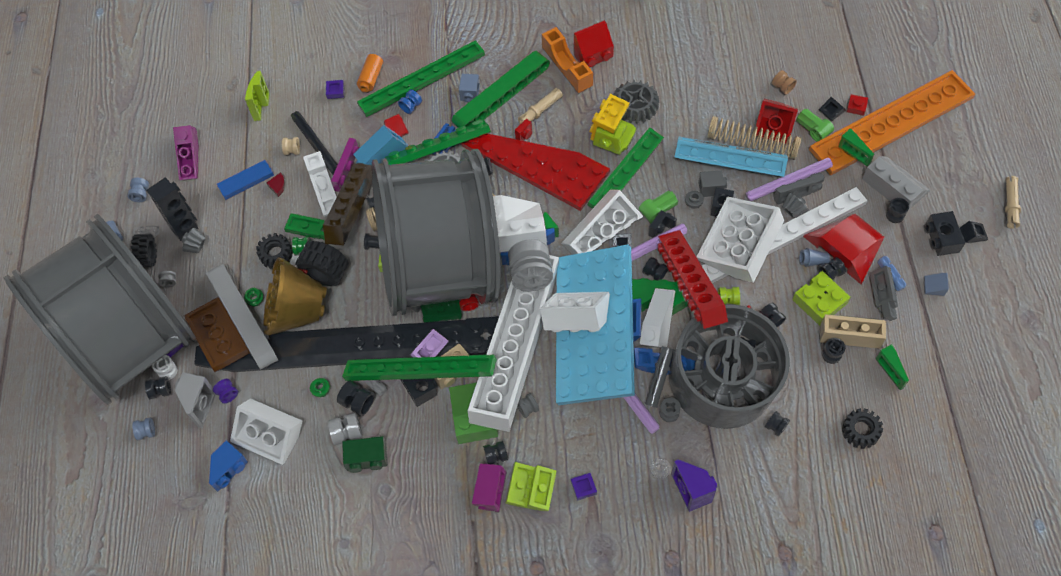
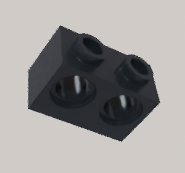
[400,378,438,407]

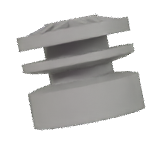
[508,240,553,292]

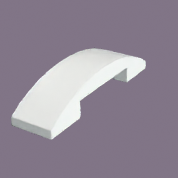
[303,151,337,217]

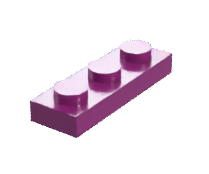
[331,137,360,192]

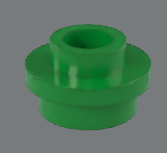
[244,288,264,306]
[310,378,330,398]

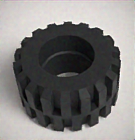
[295,241,349,286]

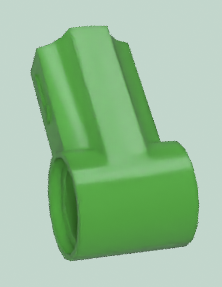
[796,109,834,142]
[639,190,678,223]

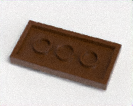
[184,297,250,372]

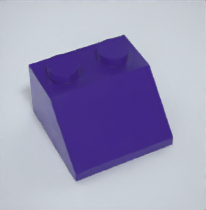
[671,459,717,512]

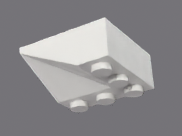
[493,195,547,252]

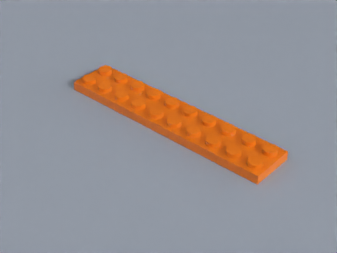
[809,70,975,175]

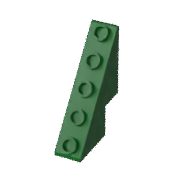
[632,278,688,315]

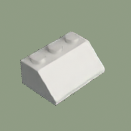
[540,292,610,332]
[230,398,302,465]

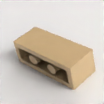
[820,314,886,349]

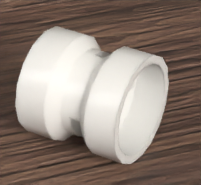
[152,355,178,380]

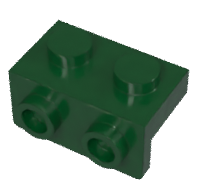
[420,300,462,322]

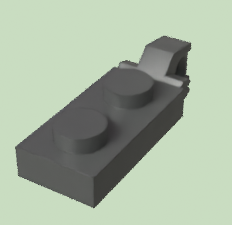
[870,266,898,321]

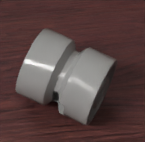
[327,413,362,445]

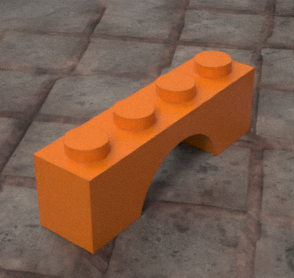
[542,27,593,93]

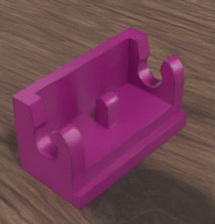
[472,464,507,512]

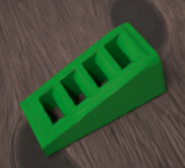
[838,129,875,167]
[876,344,909,390]

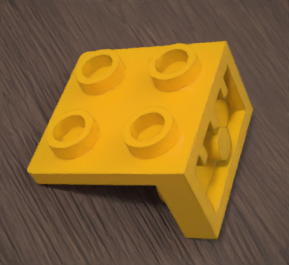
[589,94,630,141]

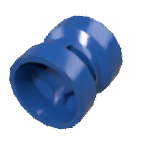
[398,89,422,114]

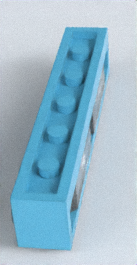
[675,137,788,177]

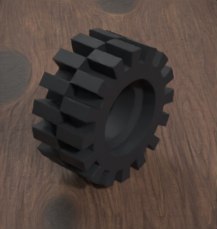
[130,233,157,267]
[256,233,293,269]
[842,408,883,449]

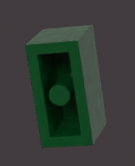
[342,436,388,473]

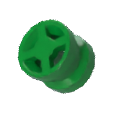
[292,236,310,256]

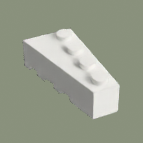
[561,190,643,255]

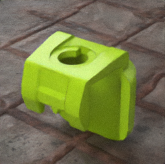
[593,120,636,155]

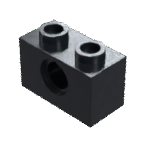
[925,211,965,256]

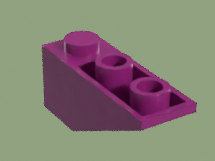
[173,125,199,181]

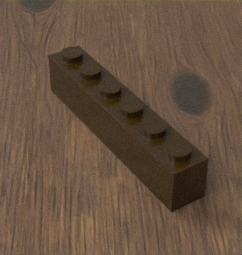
[323,163,372,246]

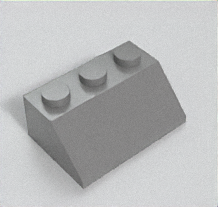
[862,156,930,211]

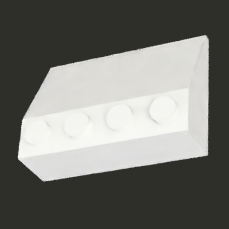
[697,197,784,283]

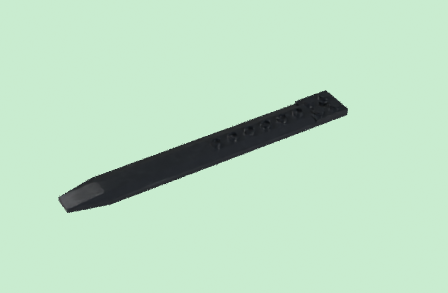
[194,316,499,372]

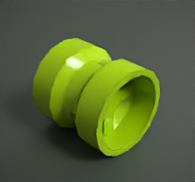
[718,287,740,305]

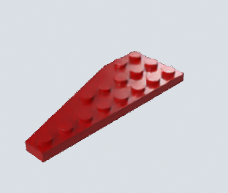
[461,133,610,211]

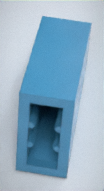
[353,125,408,165]

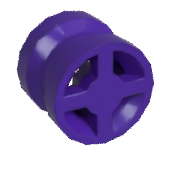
[213,378,239,404]

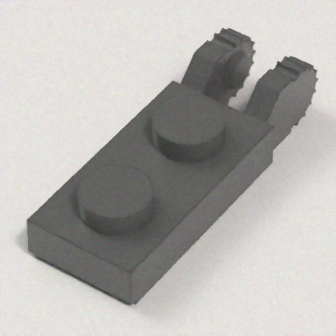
[774,172,825,205]

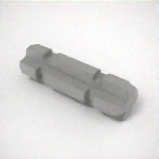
[363,380,387,396]

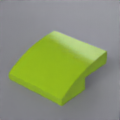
[245,71,269,121]
[505,462,557,511]

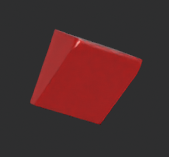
[384,114,409,137]

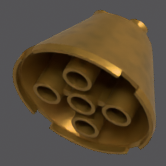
[263,258,327,335]

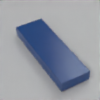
[217,160,274,200]

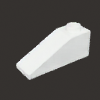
[640,288,675,348]

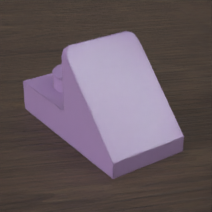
[411,329,448,358]

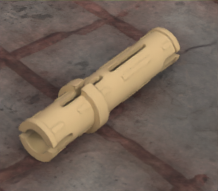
[518,88,563,124]
[1005,176,1021,229]

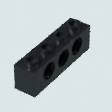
[146,177,199,241]

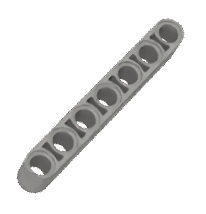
[206,264,278,370]

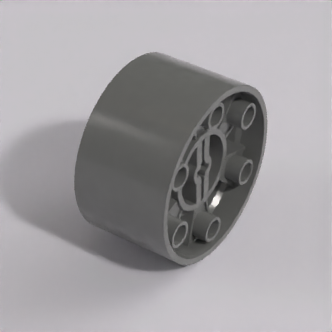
[668,304,790,429]

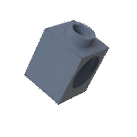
[459,74,480,102]

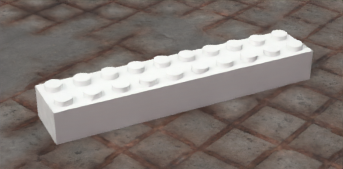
[468,255,559,432]

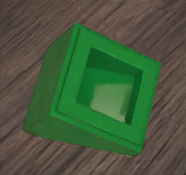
[543,212,559,237]

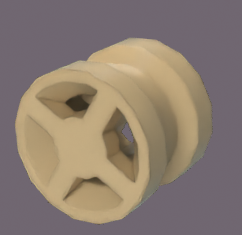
[282,137,300,155]

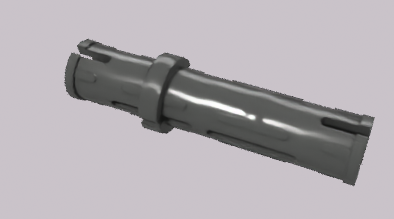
[645,346,674,408]

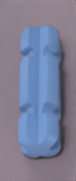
[878,256,906,291]

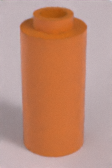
[357,54,383,92]

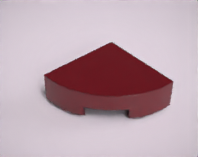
[266,172,285,197]

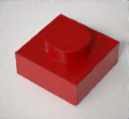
[846,94,868,116]
[515,118,532,141]

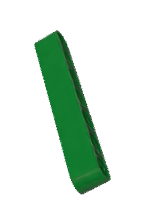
[451,51,550,128]

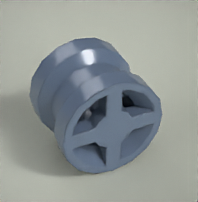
[132,417,155,441]

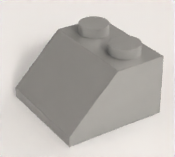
[175,372,215,429]

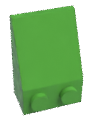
[449,382,498,444]

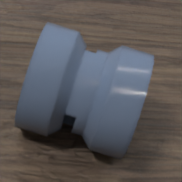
[127,178,149,202]

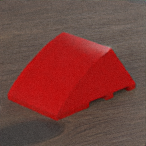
[803,214,884,285]

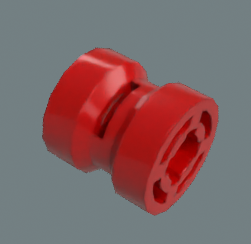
[459,294,479,311]

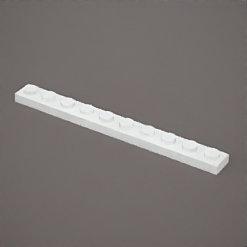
[702,187,867,283]

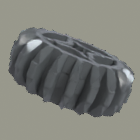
[613,80,659,124]

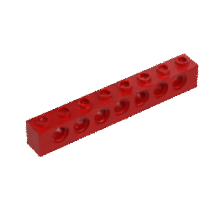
[657,230,728,329]

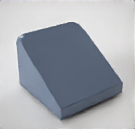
[924,273,949,296]

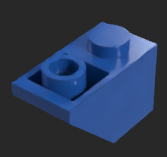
[209,440,248,492]

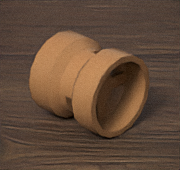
[772,70,797,95]

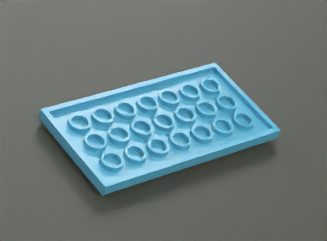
[556,244,635,405]

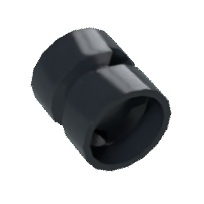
[337,380,375,416]

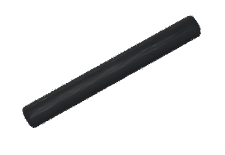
[291,111,338,175]

